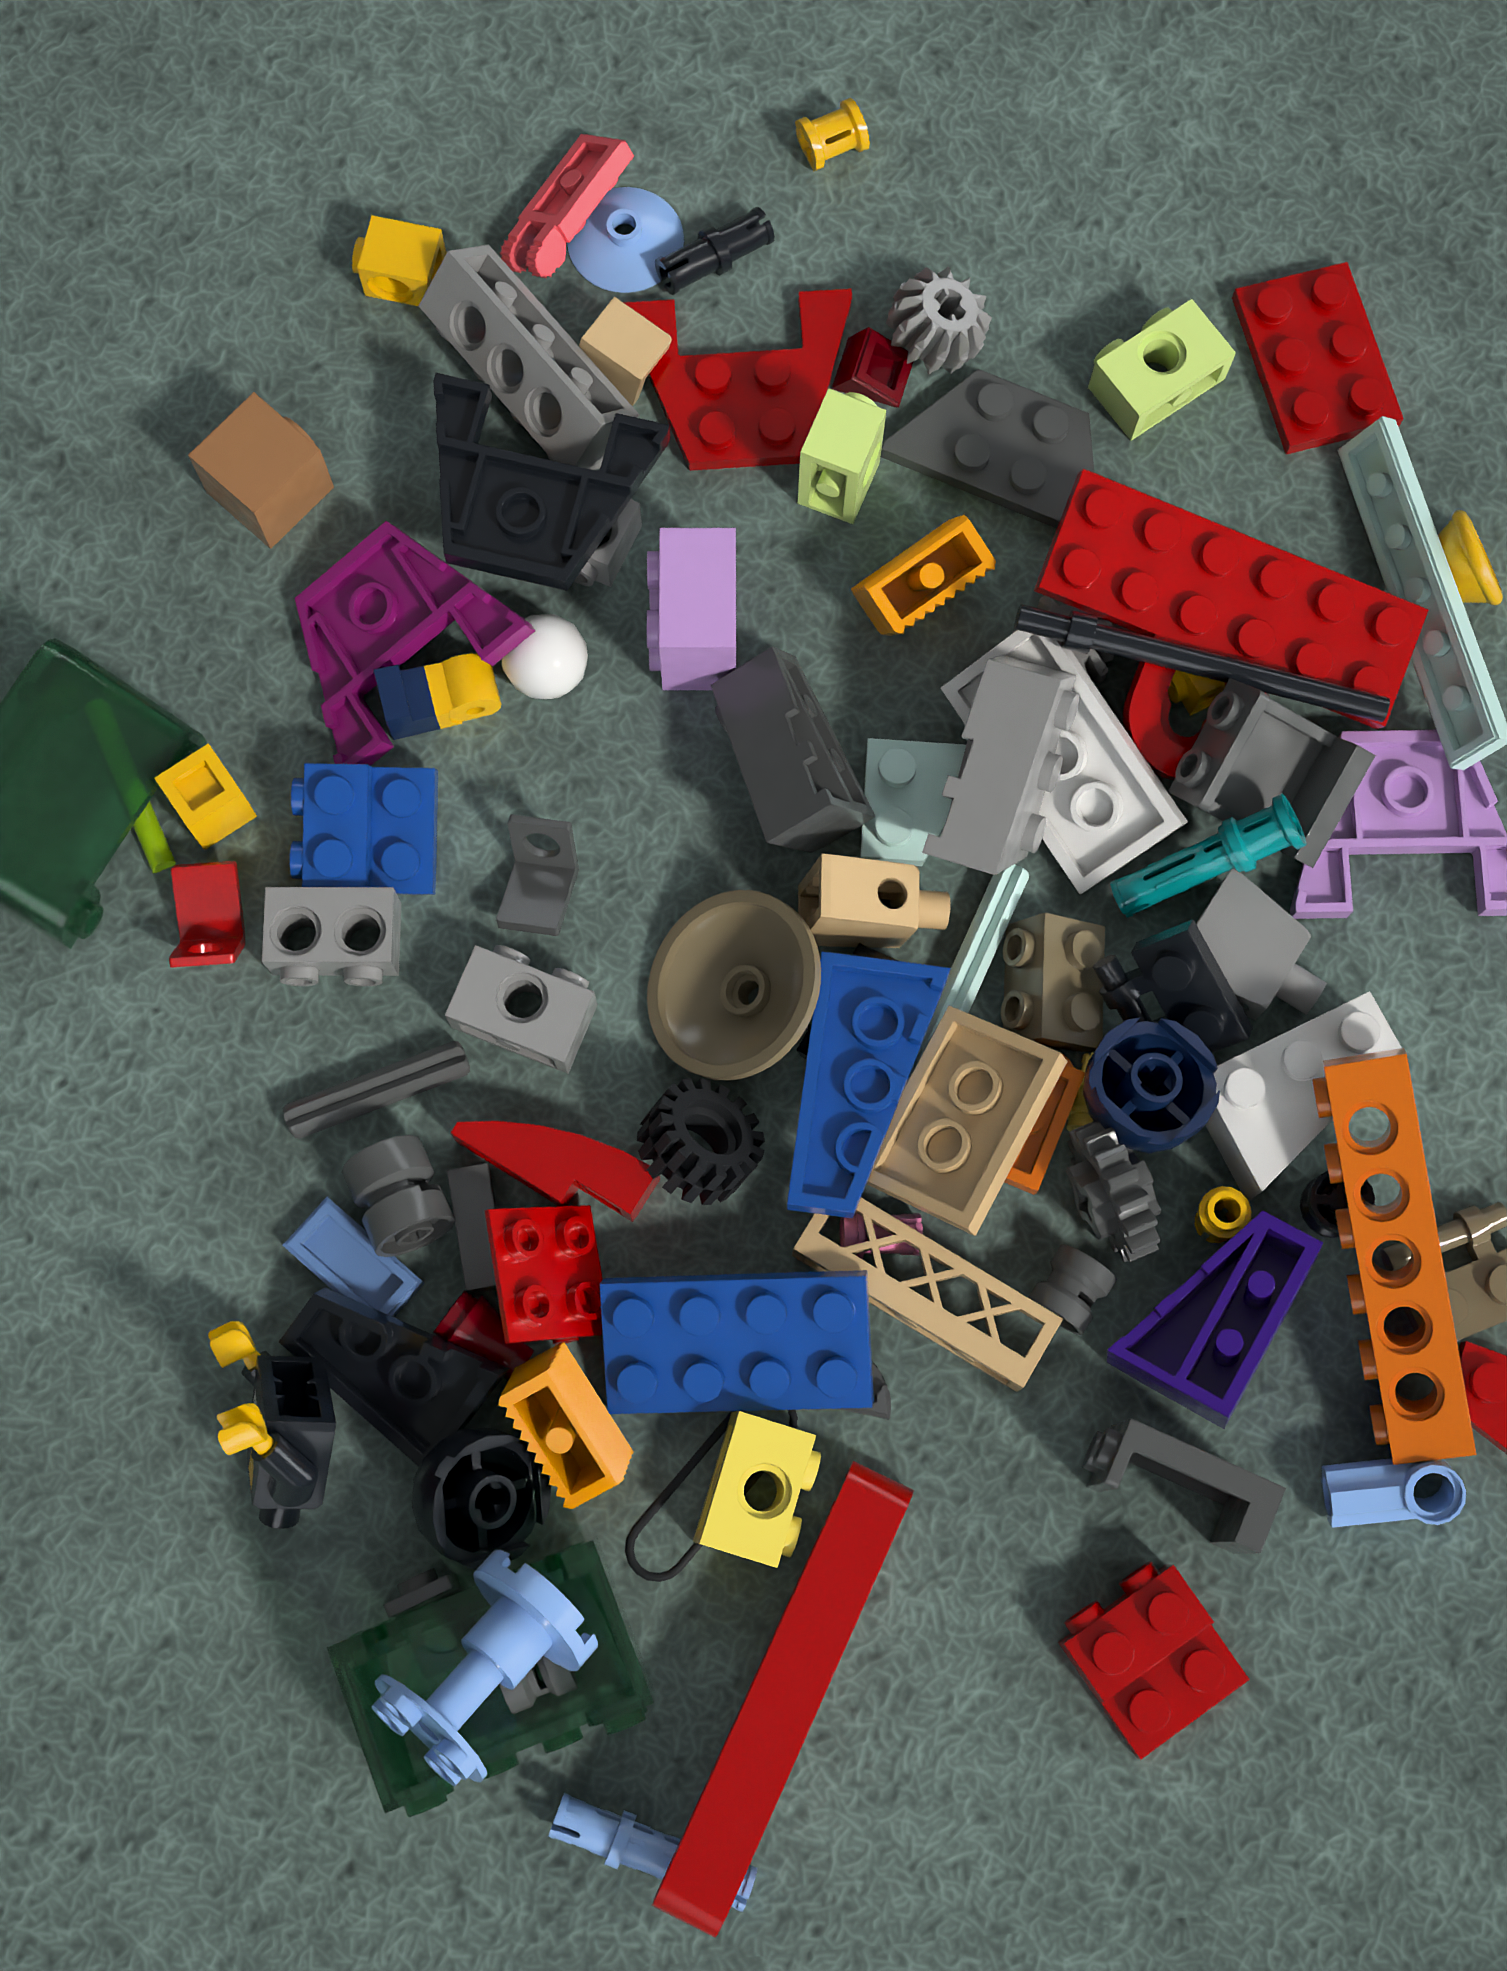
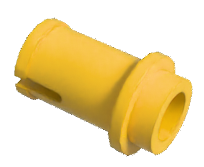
[1195,1186,1251,1243]

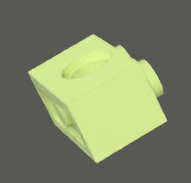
[1088,299,1236,441]
[797,388,887,524]

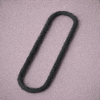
[625,1410,798,1582]

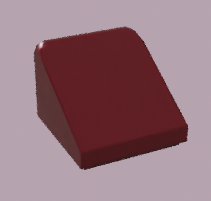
[831,327,914,408]

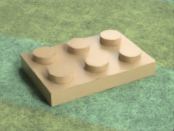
[867,1005,1067,1236]

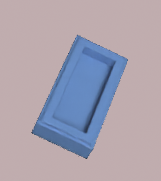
[282,1197,425,1317]

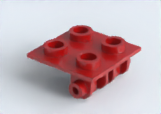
[484,1205,603,1345]

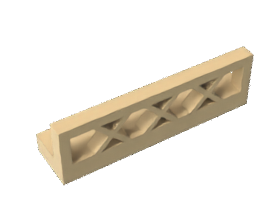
[792,1198,1063,1392]

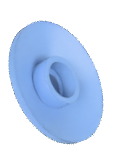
[567,187,684,293]

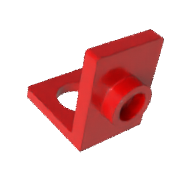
[169,861,245,968]

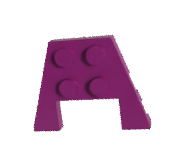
[295,521,535,766]

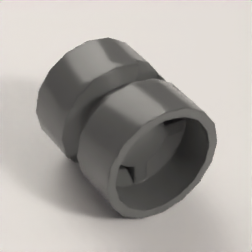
[342,1135,455,1257]

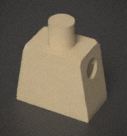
[798,854,950,948]

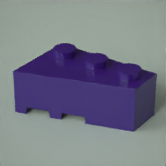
[1107,1211,1323,1429]

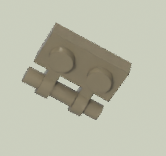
[1380,1202,1507,1341]

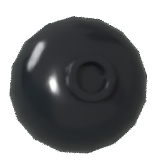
[411,1428,552,1570]

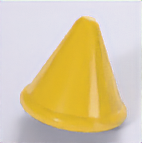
[1438,510,1503,606]

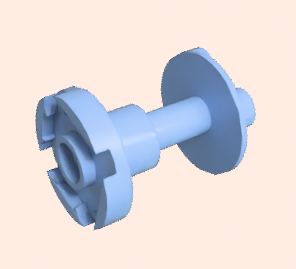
[372,1550,598,1786]

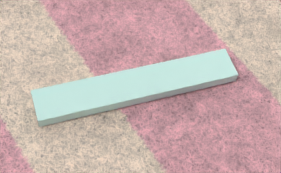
[1337,416,1507,770]

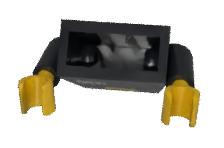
[208,1321,336,1529]

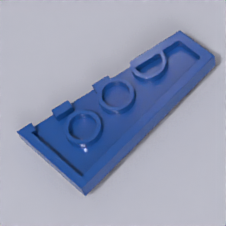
[787,951,951,1219]

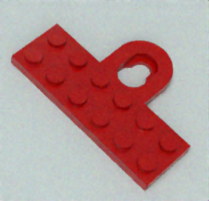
[1034,468,1429,781]

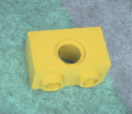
[693,1411,821,1568]

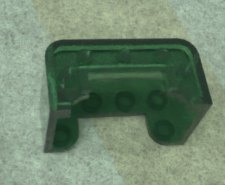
[327,1536,656,1817]

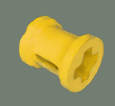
[795,98,870,171]

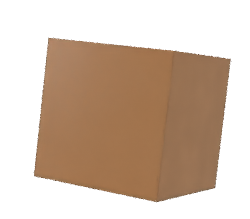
[188,392,334,549]

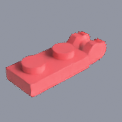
[500,134,634,278]

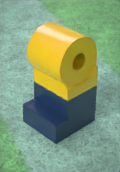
[374,653,502,740]

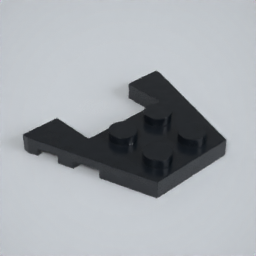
[433,373,670,591]

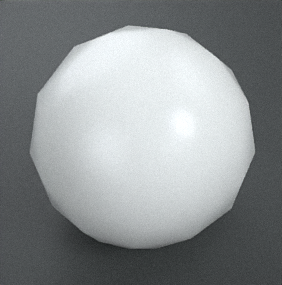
[501,614,588,699]

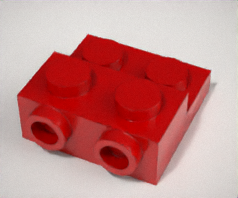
[1058,1561,1250,1760]

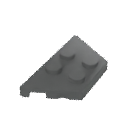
[881,369,1094,528]

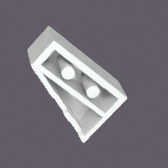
[1205,991,1402,1201]

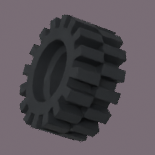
[637,1078,765,1205]

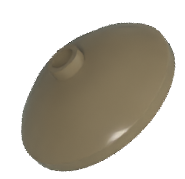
[647,890,821,1080]

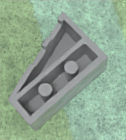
[922,655,1079,875]

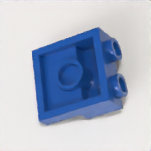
[290,763,438,895]

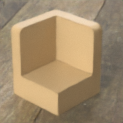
[579,297,672,406]

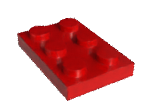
[1232,262,1404,455]

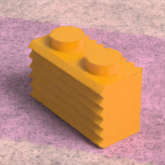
[851,514,996,636]
[498,1342,634,1509]

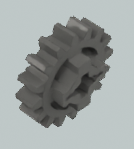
[1066,1121,1161,1263]

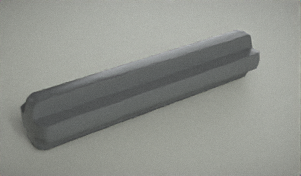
[283,1041,470,1139]

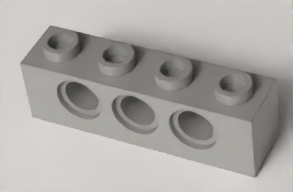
[418,244,639,470]

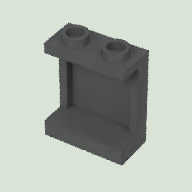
[1168,678,1376,868]
[1082,1418,1286,1554]

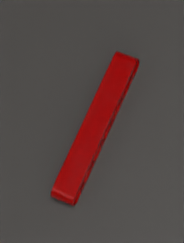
[651,1461,914,1938]

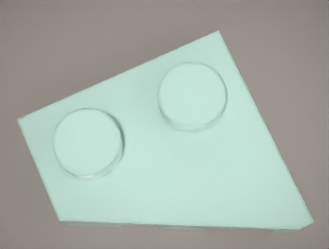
[860,738,966,866]

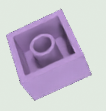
[647,528,736,690]

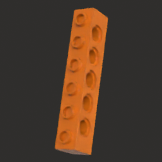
[1312,1048,1477,1465]

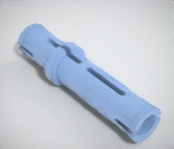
[548,1793,757,1912]

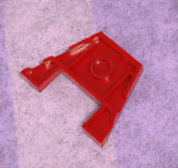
[623,288,852,471]

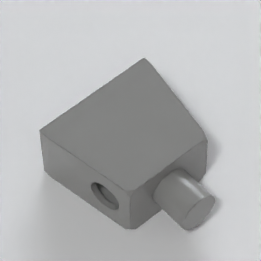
[1196,868,1327,1020]

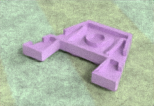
[1290,730,1507,919]

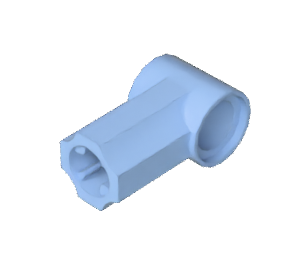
[1321,1458,1466,1528]

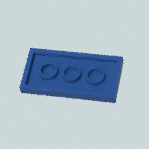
[600,1270,874,1414]

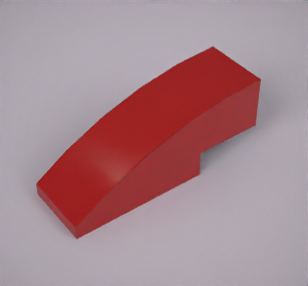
[450,1121,660,1222]

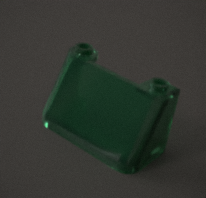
[0,638,207,949]

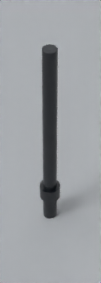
[1014,604,1390,722]

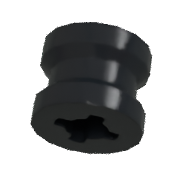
[1300,1170,1376,1238]

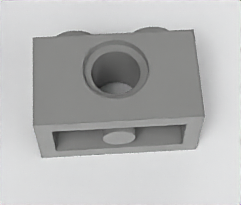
[445,945,598,1074]

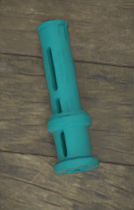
[1110,793,1307,918]

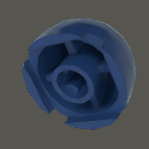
[1083,1018,1220,1153]

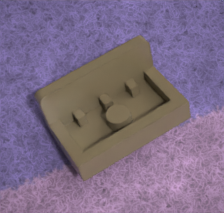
[1001,913,1105,1052]

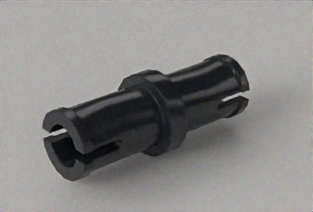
[655,207,775,295]

